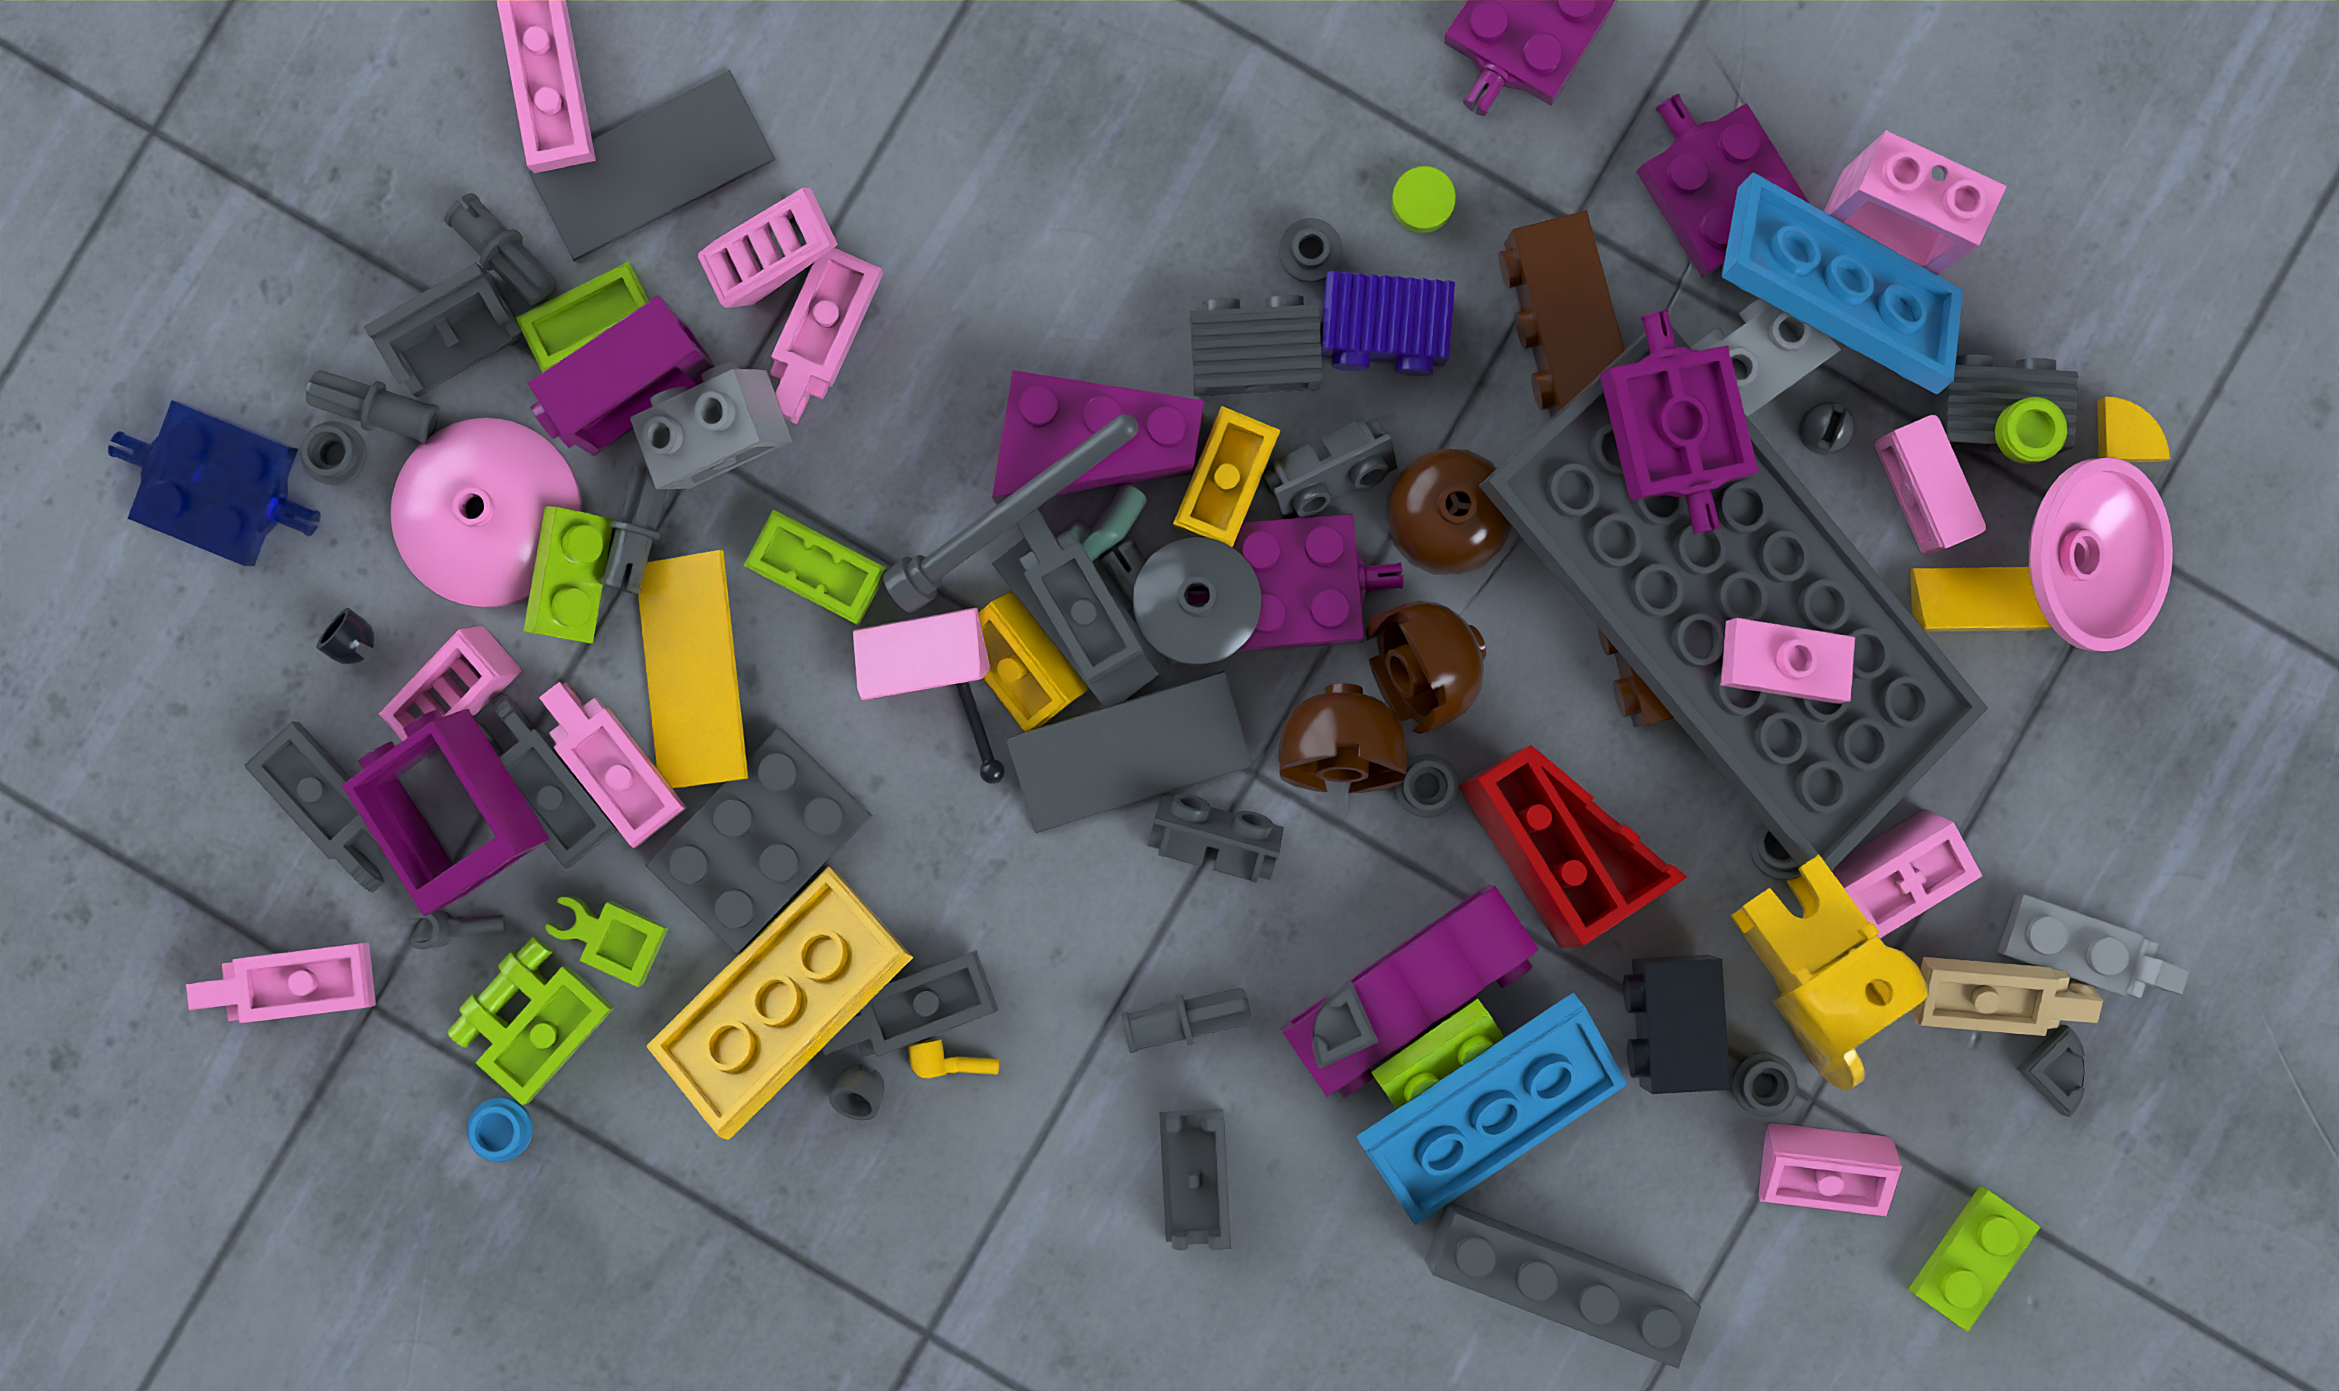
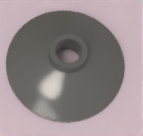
[1133,537,1261,665]

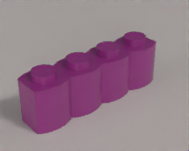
[1280,884,1539,1098]

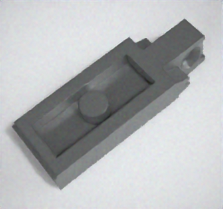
[1017,509,1144,685]
[822,950,999,1058]

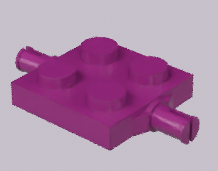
[1444,0,1618,116]
[1636,93,1810,278]
[1600,310,1759,535]
[1187,514,1403,653]

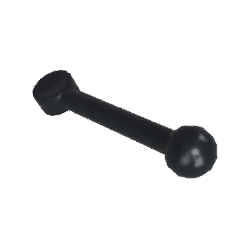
[956,682,1005,784]

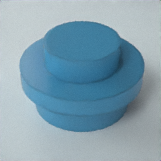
[467,1097,533,1162]

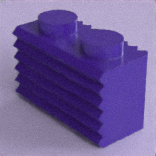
[1320,271,1455,376]

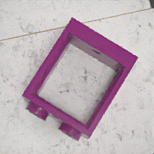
[527,295,716,456]
[341,709,550,916]

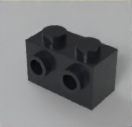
[1623,955,1730,1094]

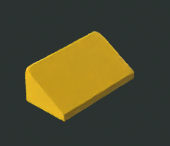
[1172,406,1280,547]
[1910,567,2052,632]
[978,592,1088,732]

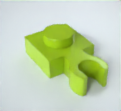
[545,896,669,987]

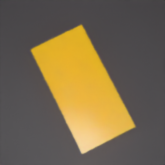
[646,866,914,1140]

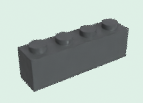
[1424,1202,1701,1369]

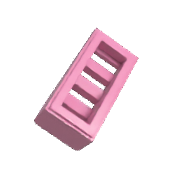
[698,187,838,308]
[379,626,521,760]

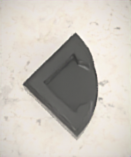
[1312,981,1378,1069]
[2017,1024,2085,1117]

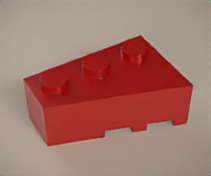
[1459,745,1687,948]

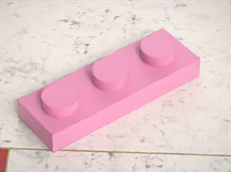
[497,0,596,174]

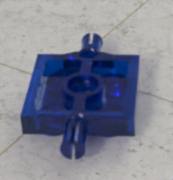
[108,400,321,566]

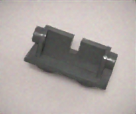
[1262,418,1397,519]
[1147,794,1284,883]

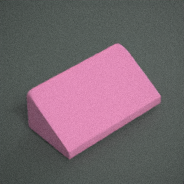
[1874,415,1986,555]
[853,607,991,700]
[1759,1123,1902,1217]

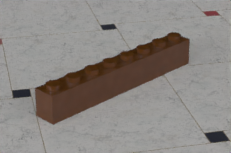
[1499,210,1674,727]

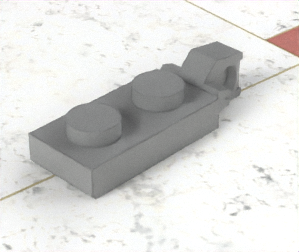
[1997,893,2190,998]

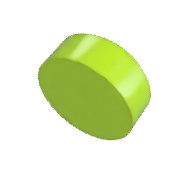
[1391,166,1456,234]
[1995,397,2067,464]

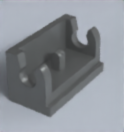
[364,262,524,397]
[1159,1109,1231,1250]

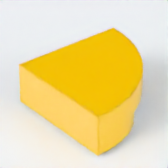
[2097,396,2170,462]

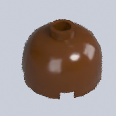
[1387,448,1513,575]
[1366,601,1486,734]
[1278,683,1407,793]

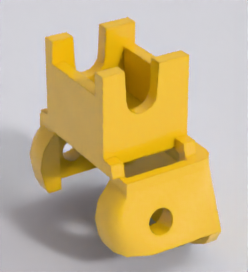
[1730,855,1929,1091]

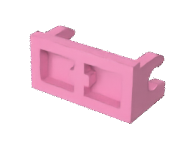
[1832,809,1982,938]

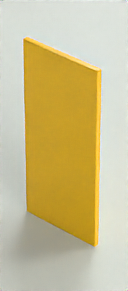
[638,550,748,789]

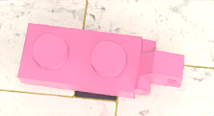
[769,248,884,425]
[539,682,687,848]
[186,942,376,1023]

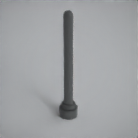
[883,414,1138,613]

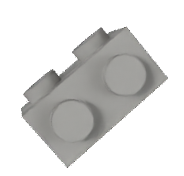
[1691,298,1841,417]
[630,362,792,490]

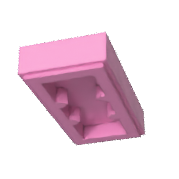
[1721,618,1855,704]

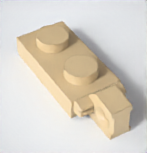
[1912,957,2103,1036]

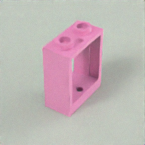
[1824,130,2007,275]

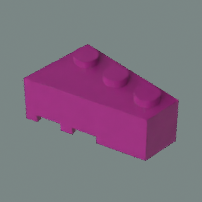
[992,370,1204,505]

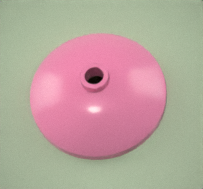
[391,418,583,608]
[2029,458,2173,651]

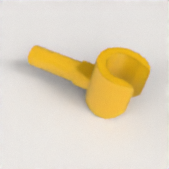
[908,1038,999,1078]

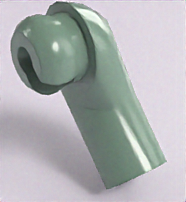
[1066,484,1147,562]

